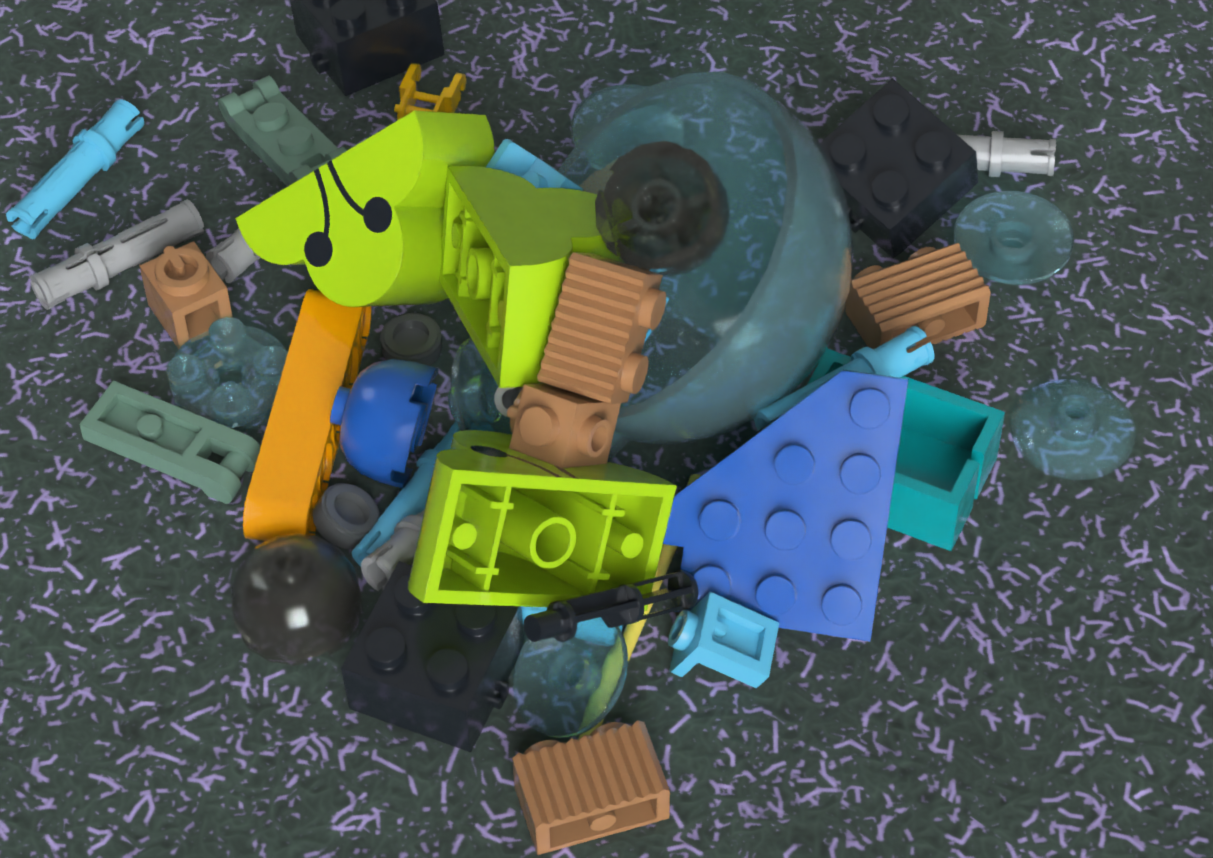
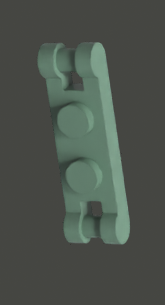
[218,75,347,187]

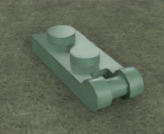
[79,380,261,504]

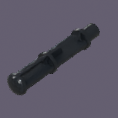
[524,570,698,642]

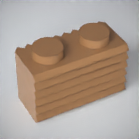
[845,243,991,353]
[537,252,666,404]
[512,720,670,855]

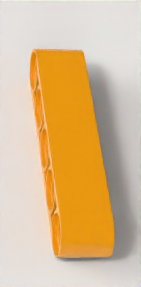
[243,289,372,546]

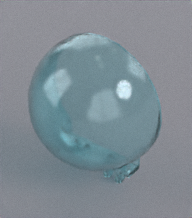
[474,71,854,462]

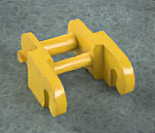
[394,63,466,120]

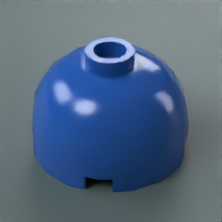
[330,359,439,488]

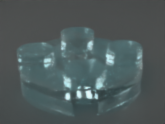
[166,317,288,431]

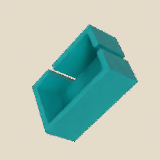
[807,348,1005,551]

